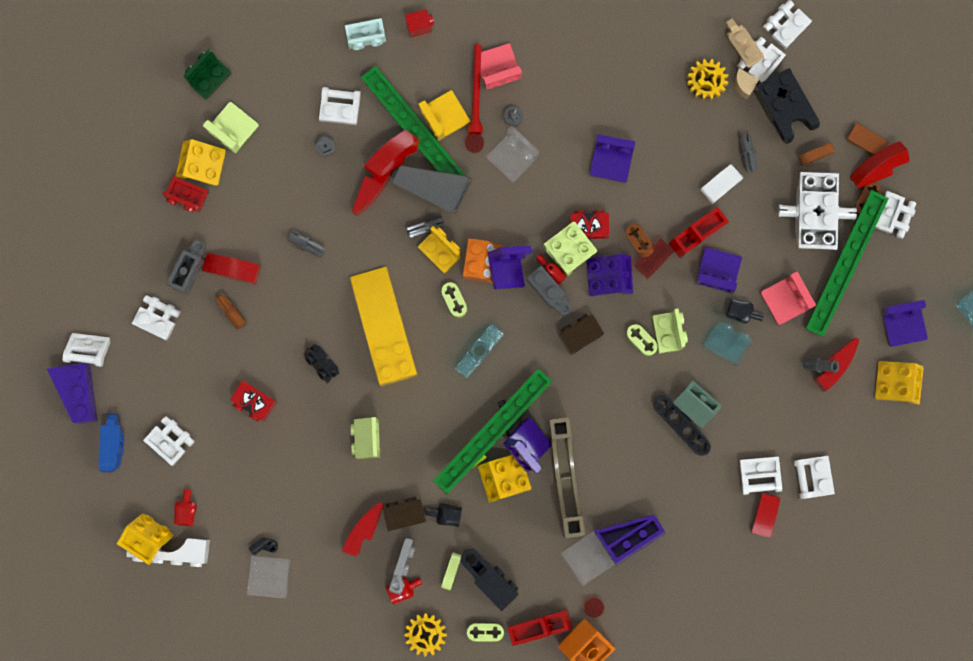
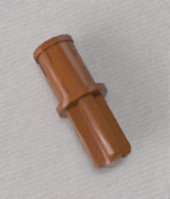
[215,294,247,330]

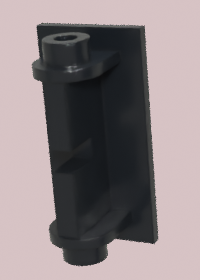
[304,344,340,384]

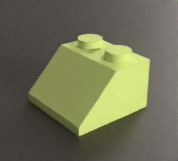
[351,417,380,459]

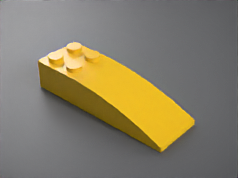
[350,266,418,387]

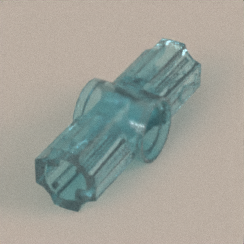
[455,324,504,379]

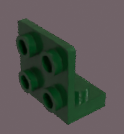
[183,49,232,100]

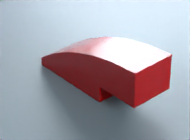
[364,130,420,178]
[850,141,910,188]
[352,169,394,216]
[668,207,729,258]
[202,253,261,285]
[814,337,859,392]
[342,502,384,557]
[507,609,573,646]

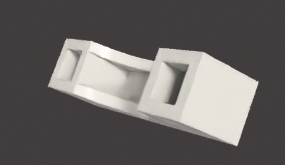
[126,538,210,567]

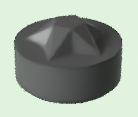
[504,106,523,126]
[315,136,335,156]

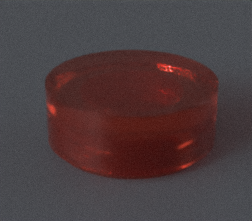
[465,133,484,153]
[584,598,604,618]

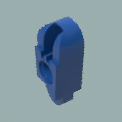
[99,414,124,472]

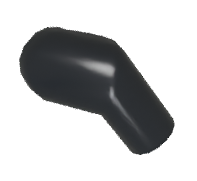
[249,538,278,556]

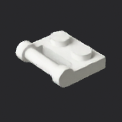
[319,87,361,125]
[63,333,110,367]
[794,456,835,499]
[739,457,782,495]

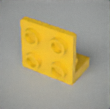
[418,90,470,141]
[175,139,226,186]
[418,226,461,274]
[875,361,923,405]
[478,455,531,503]
[117,514,174,565]

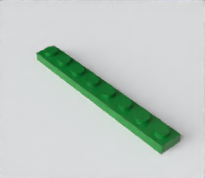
[361,66,466,176]
[805,190,889,337]
[433,369,553,495]

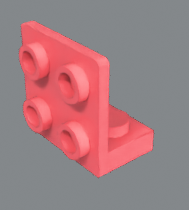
[481,43,522,90]
[761,272,816,325]

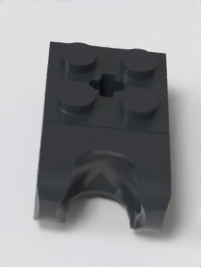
[753,68,820,144]
[461,549,519,611]

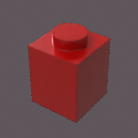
[405,9,434,38]

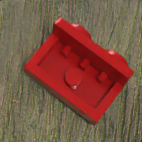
[162,176,209,213]

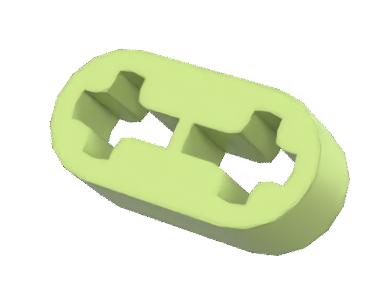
[442,282,467,318]
[626,324,657,356]
[441,552,462,590]
[467,623,504,642]

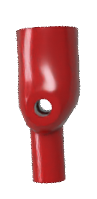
[536,254,567,285]
[174,489,197,526]
[385,577,423,605]

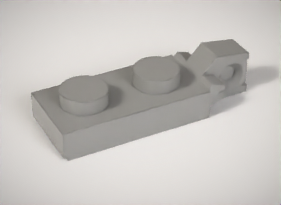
[389,538,416,595]

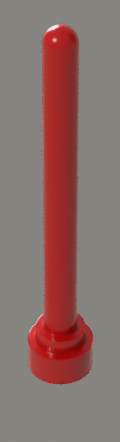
[468,43,483,134]

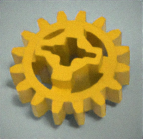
[687,59,729,101]
[404,613,447,657]

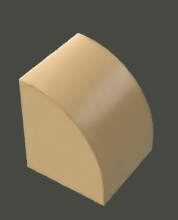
[734,68,759,100]

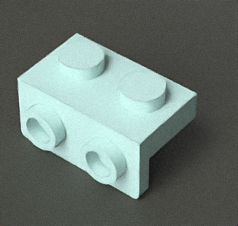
[345,18,386,50]

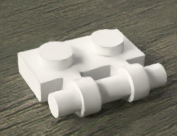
[763,0,812,49]
[737,37,786,84]
[875,191,916,239]
[132,295,181,341]
[143,416,195,466]

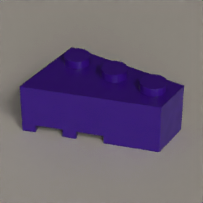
[47,363,98,424]
[594,515,665,566]

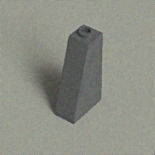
[392,166,473,213]

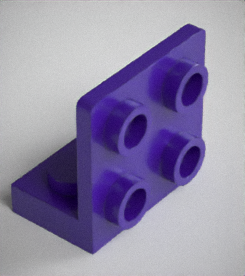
[590,134,635,183]
[488,246,532,290]
[695,247,742,294]
[587,254,634,296]
[882,300,928,347]
[503,418,551,474]

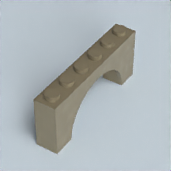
[548,417,585,538]

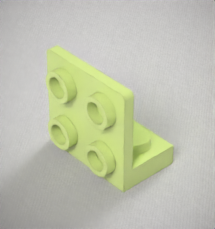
[203,102,259,154]
[543,222,597,277]
[652,308,688,354]

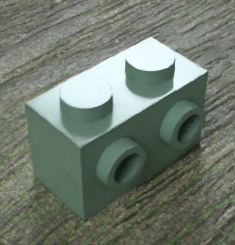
[673,381,722,428]

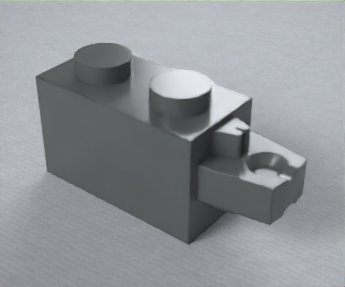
[167,240,206,295]
[526,266,572,317]

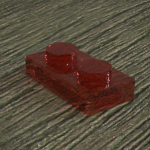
[634,239,675,280]

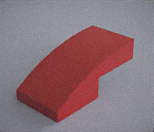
[751,493,781,538]

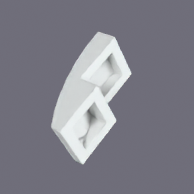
[700,164,743,204]

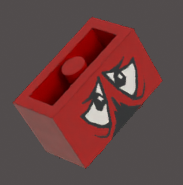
[570,210,609,239]
[230,380,277,422]

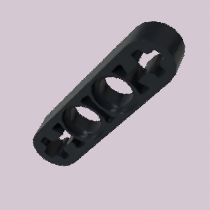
[653,396,711,456]

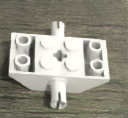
[778,172,857,250]

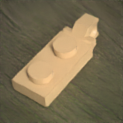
[726,19,765,68]

